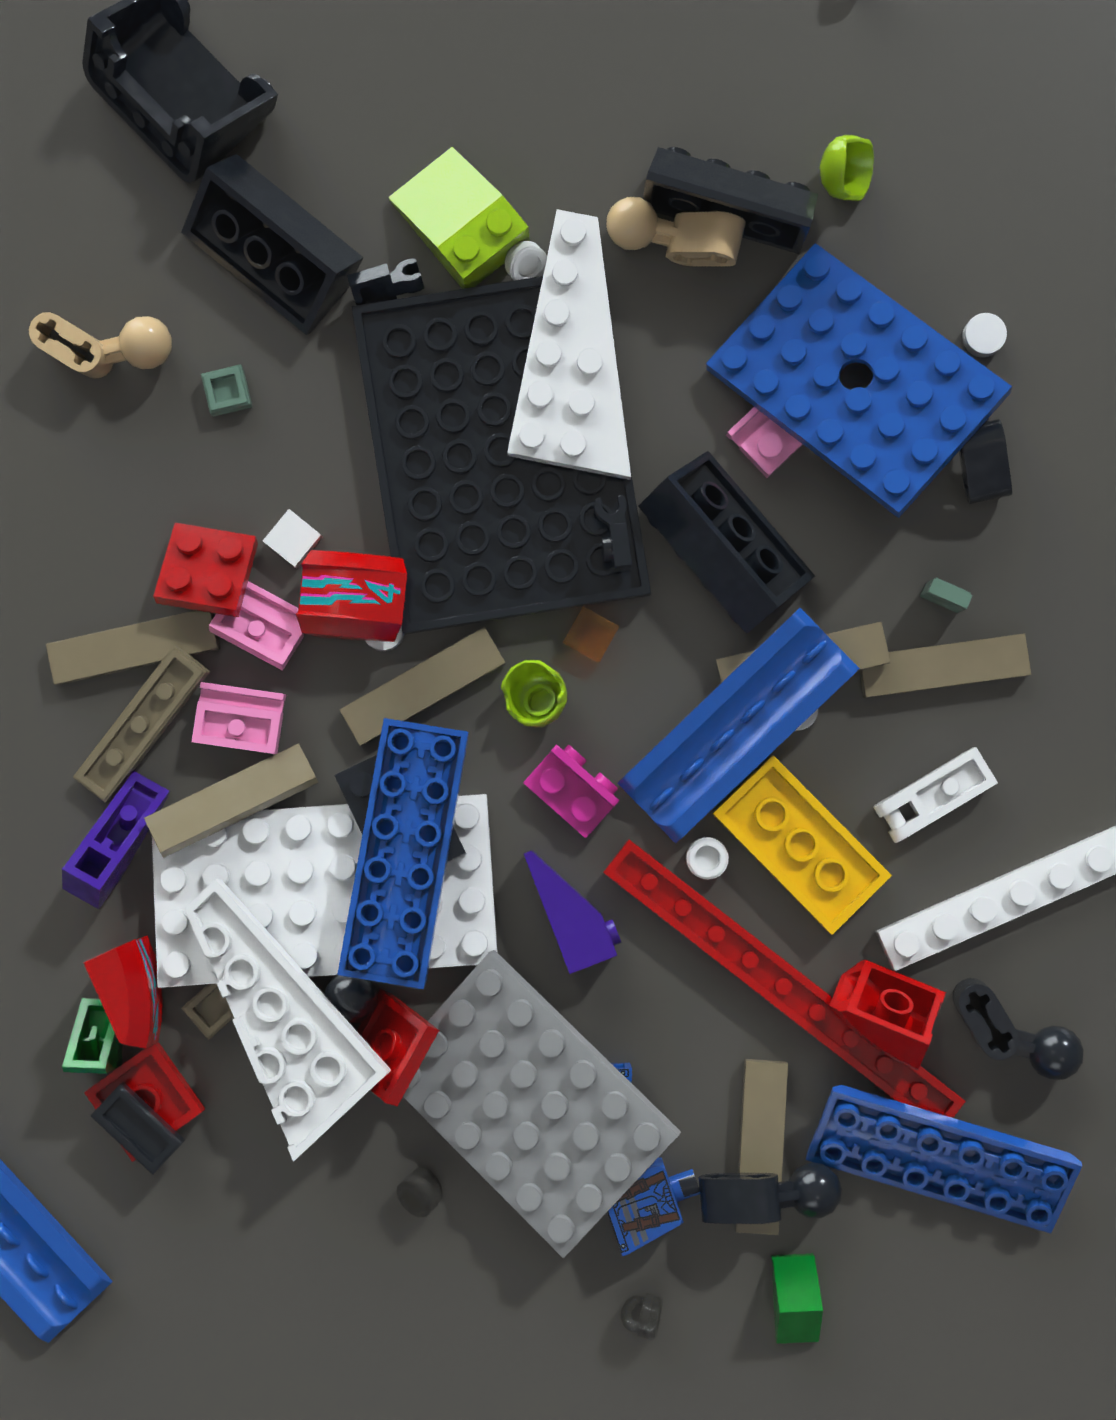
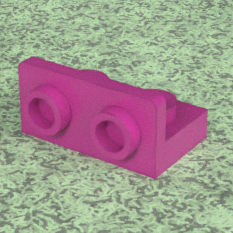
[523,744,620,838]

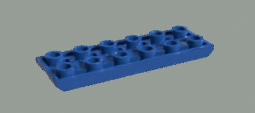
[618,608,860,844]
[337,718,469,989]
[806,1085,1082,1234]
[0,1159,113,1343]

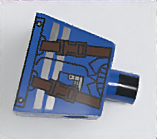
[607,1158,700,1256]

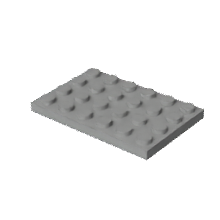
[403,950,681,1258]

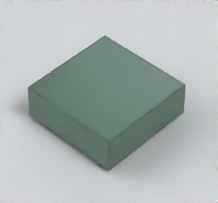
[201,364,253,417]
[920,577,973,613]

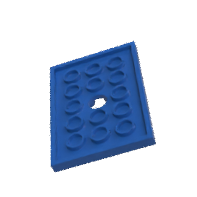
[706,243,1012,518]

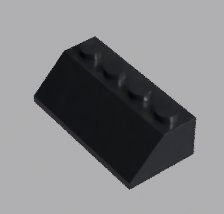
[643,147,818,254]
[181,154,364,335]
[638,451,815,634]

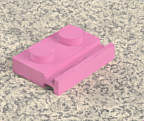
[726,407,803,478]
[209,581,304,671]
[191,682,286,754]

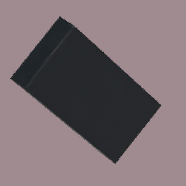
[91,1082,185,1175]

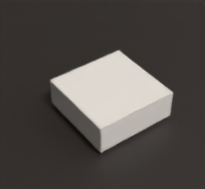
[263,509,323,569]

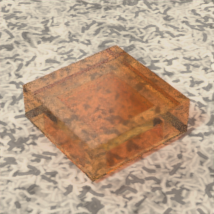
[563,606,619,663]

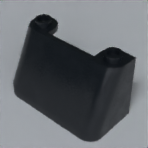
[82,0,278,183]

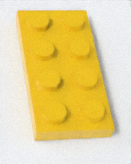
[712,755,892,935]

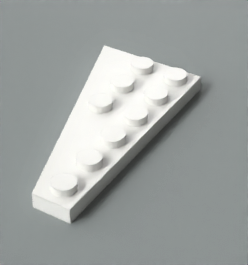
[507,209,631,480]
[184,878,391,1162]

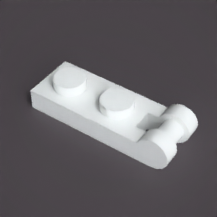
[873,747,998,843]

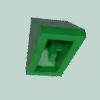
[62,998,123,1074]
[771,1253,823,1344]

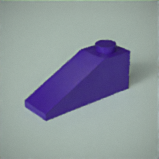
[62,771,170,909]
[524,850,622,974]

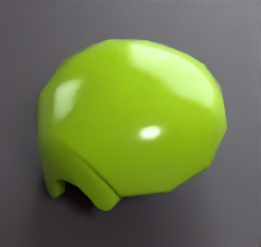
[819,135,874,201]
[501,660,567,727]

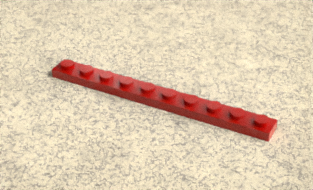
[603,839,966,1118]

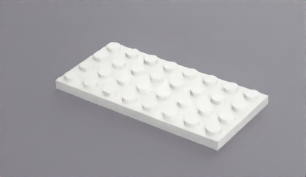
[152,794,498,988]

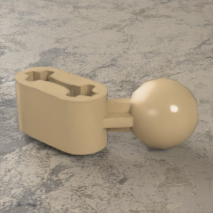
[606,197,746,267]
[29,312,172,378]

